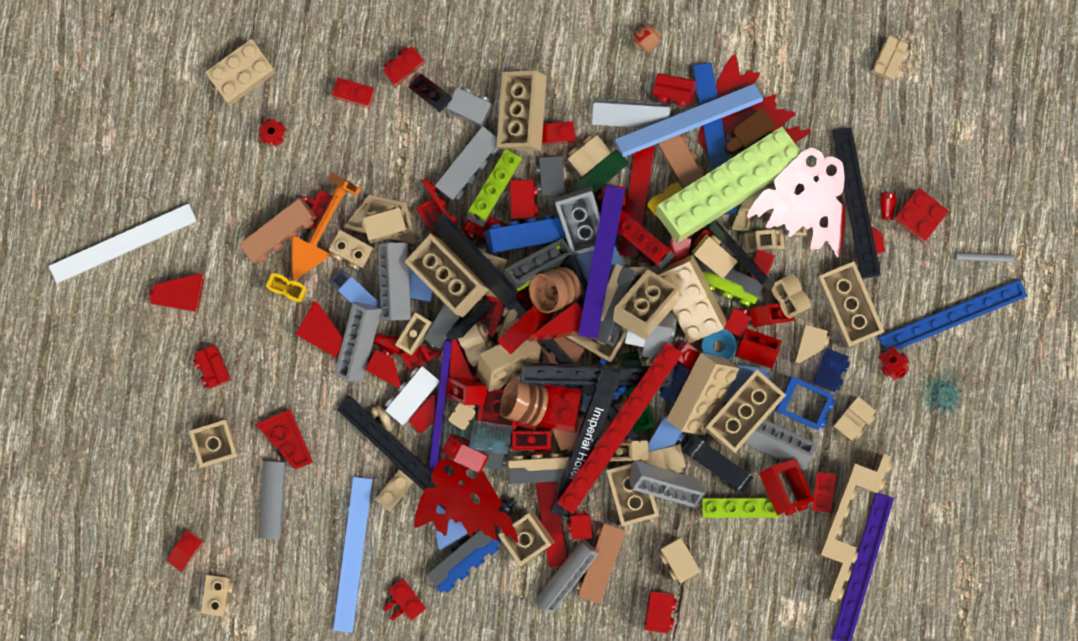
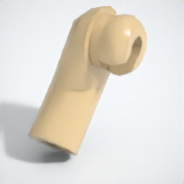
[371,405,393,431]

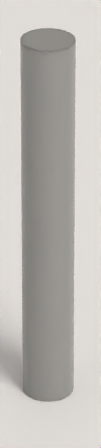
[956,253,1014,263]

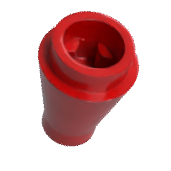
[878,192,897,220]
[374,333,402,355]

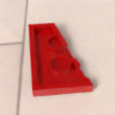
[255,409,313,470]

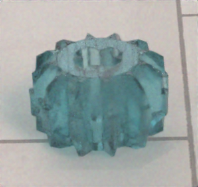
[929,381,962,413]

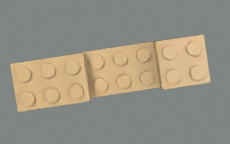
[817,454,892,602]

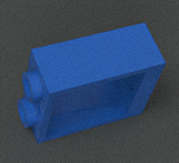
[775,376,836,431]

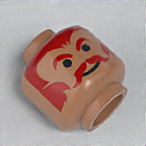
[632,24,661,52]

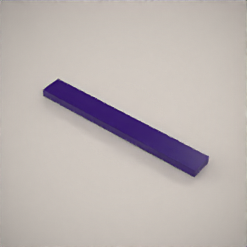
[578,186,625,339]
[429,341,452,471]
[831,493,894,641]

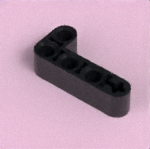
[682,434,754,493]

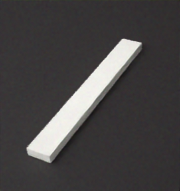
[49,204,197,284]

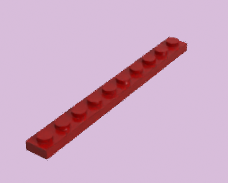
[557,343,683,514]

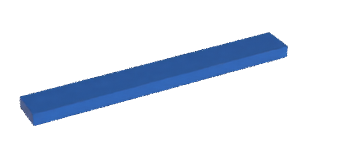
[693,62,738,215]
[878,279,1028,352]

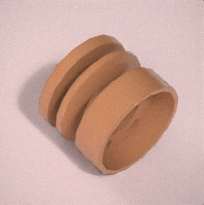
[529,267,581,313]
[500,379,548,426]

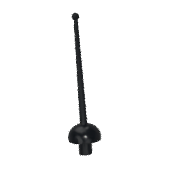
[451,497,517,552]

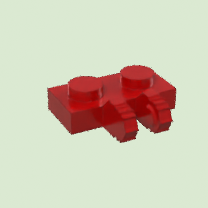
[300,190,333,230]
[382,578,427,621]

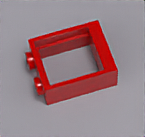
[759,459,815,516]

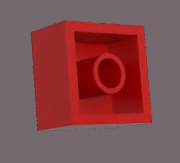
[893,188,949,243]
[538,384,584,433]
[477,389,517,430]
[644,590,677,634]

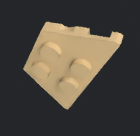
[343,195,416,245]

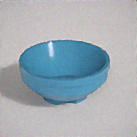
[702,329,737,361]

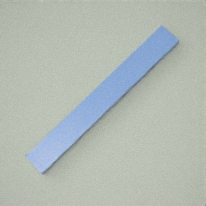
[615,84,763,157]
[333,477,373,633]

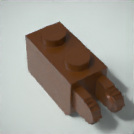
[724,108,776,155]

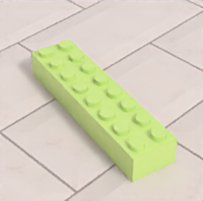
[655,127,802,244]

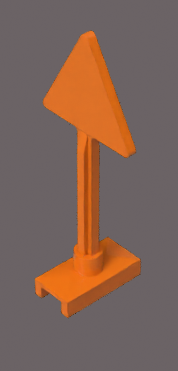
[291,172,361,281]

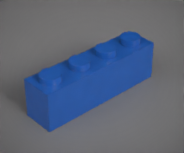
[484,215,565,254]

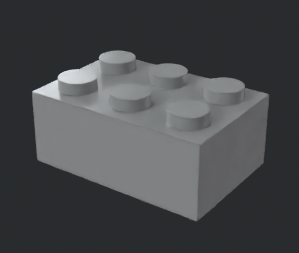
[555,186,601,256]

